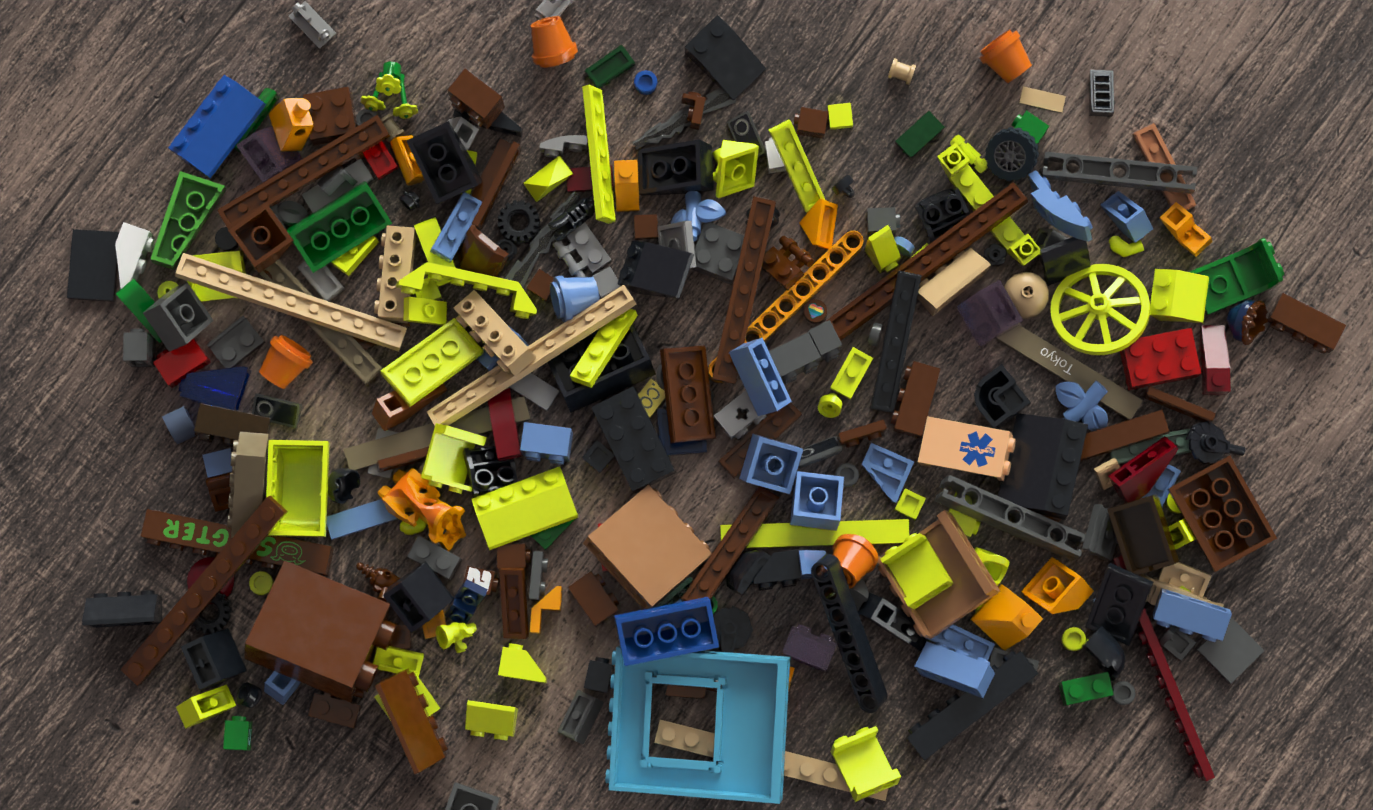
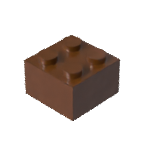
[448,69,505,129]
[303,87,357,146]

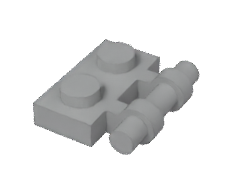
[553,223,612,277]

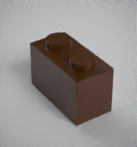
[568,571,620,627]

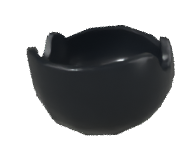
[328,468,360,504]

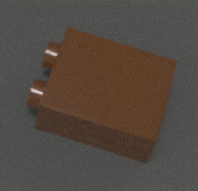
[245,560,397,702]

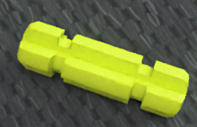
[950,134,988,173]

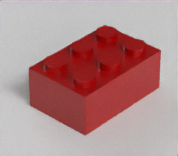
[1120,328,1201,391]

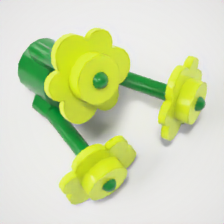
[361,61,418,119]

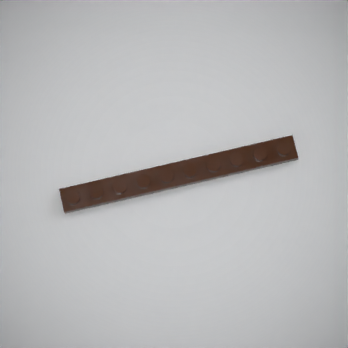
[826,182,1028,341]
[121,496,288,686]

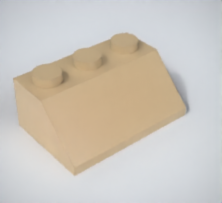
[917,248,990,316]

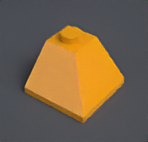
[1021,557,1094,614]
[970,584,1043,650]

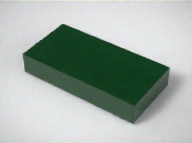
[584,44,635,89]
[895,111,945,159]

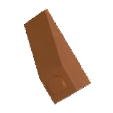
[372,384,447,431]

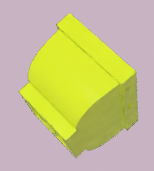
[266,440,330,537]

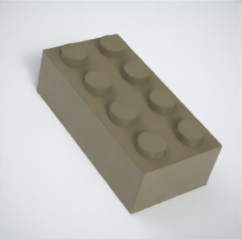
[227,432,269,538]

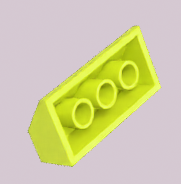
[471,466,579,550]

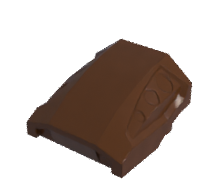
[457,224,509,277]

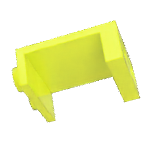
[187,250,246,301]
[421,423,487,494]
[880,533,954,609]
[831,726,901,802]

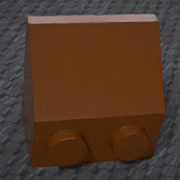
[228,203,294,273]

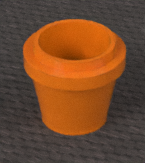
[531,16,578,68]
[979,29,1032,83]
[259,335,313,389]
[832,534,879,589]

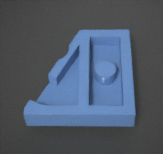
[862,443,914,504]

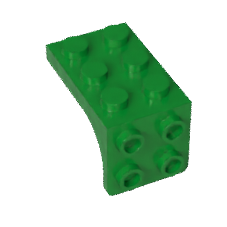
[1190,238,1284,316]

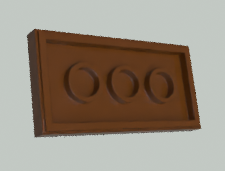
[660,345,716,443]

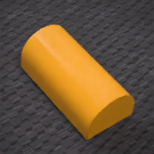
[390,135,425,185]

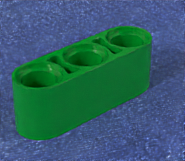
[116,278,162,343]

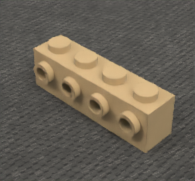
[374,226,417,323]
[453,290,536,376]

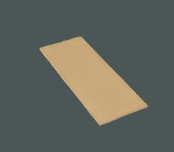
[1019,86,1066,113]

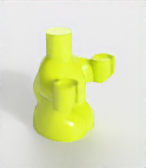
[436,622,477,653]

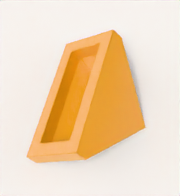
[799,199,838,250]

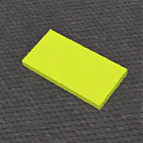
[380,318,484,407]

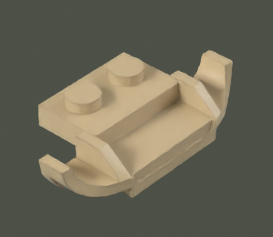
[1139,562,1224,607]

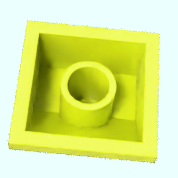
[1150,269,1209,323]
[465,700,518,741]

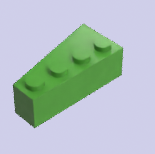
[151,171,226,270]

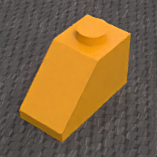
[614,160,640,212]

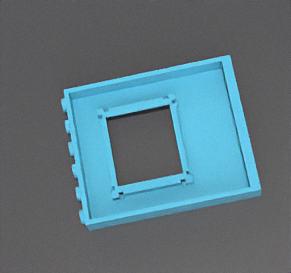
[605,645,790,804]

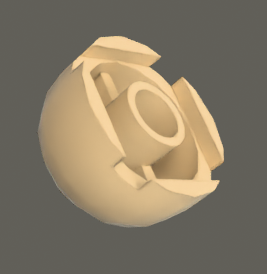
[1002,272,1049,319]

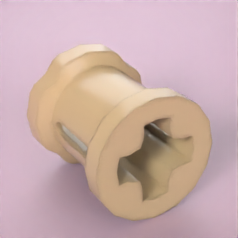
[888,58,916,85]

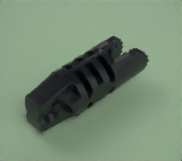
[548,194,595,242]

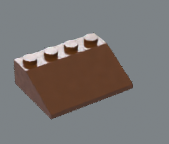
[1168,456,1277,572]
[375,669,448,774]

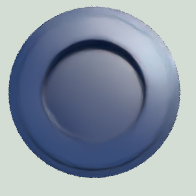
[634,70,657,95]

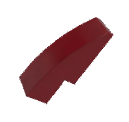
[488,388,522,461]

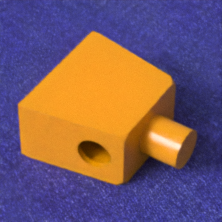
[269,98,313,151]

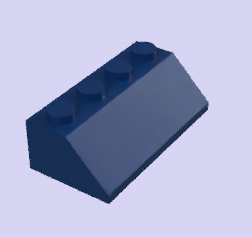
[168,75,266,178]
[614,597,719,666]

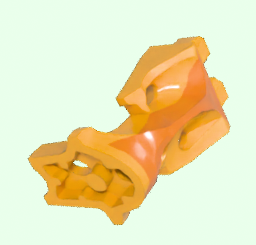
[378,468,466,551]

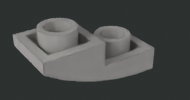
[540,135,588,158]

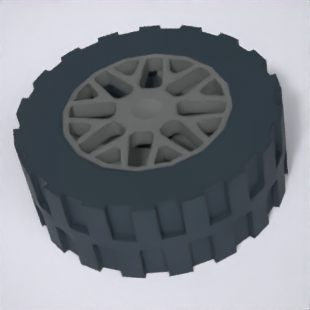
[985,127,1039,181]

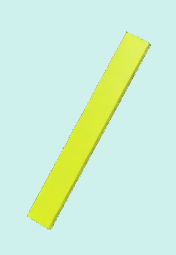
[720,519,909,548]

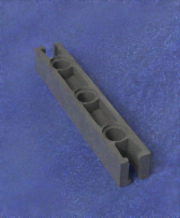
[1042,152,1197,194]
[934,475,1086,561]

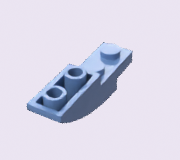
[1028,170,1093,242]

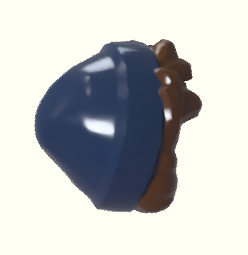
[1226,300,1268,345]

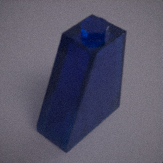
[179,366,251,411]

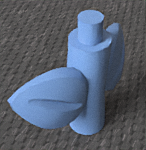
[671,191,726,242]
[1056,380,1108,431]

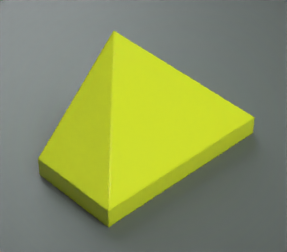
[523,155,573,202]

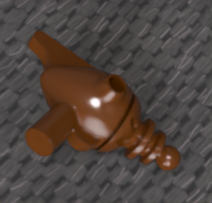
[356,562,401,602]

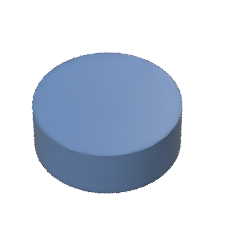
[894,236,915,257]

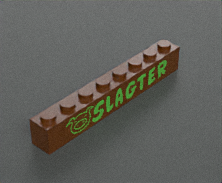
[141,509,334,576]

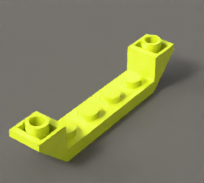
[937,143,1041,266]
[396,262,537,319]

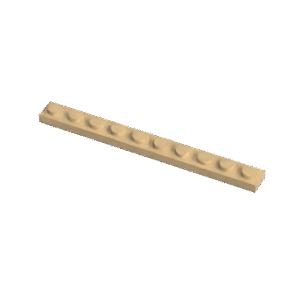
[175,253,407,352]
[426,285,637,426]
[654,720,888,801]

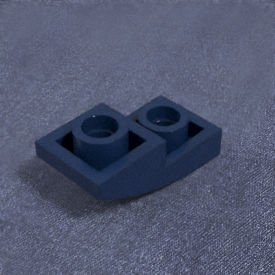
[444,579,488,624]

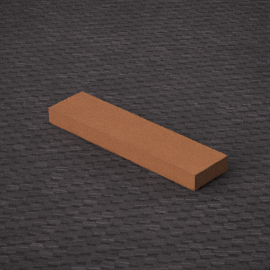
[1133,123,1196,210]

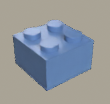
[520,422,573,465]
[739,434,803,494]
[790,471,844,531]

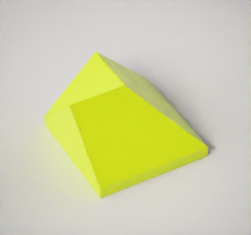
[716,140,759,199]

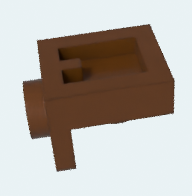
[681,92,706,130]

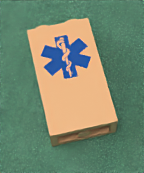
[918,416,1016,481]

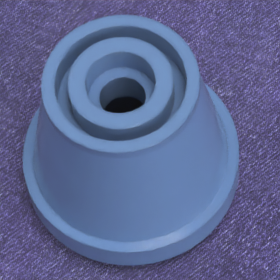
[550,275,600,323]

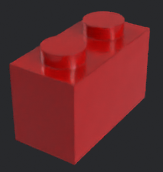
[153,338,211,388]

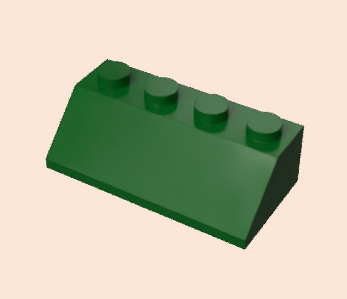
[286,181,392,273]

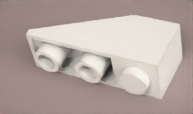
[115,222,155,288]

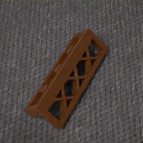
[471,138,521,231]

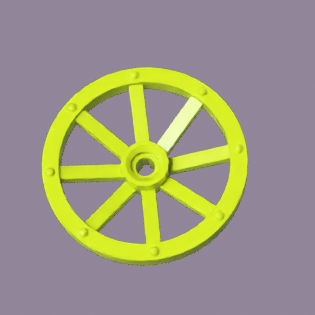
[1051,264,1150,355]

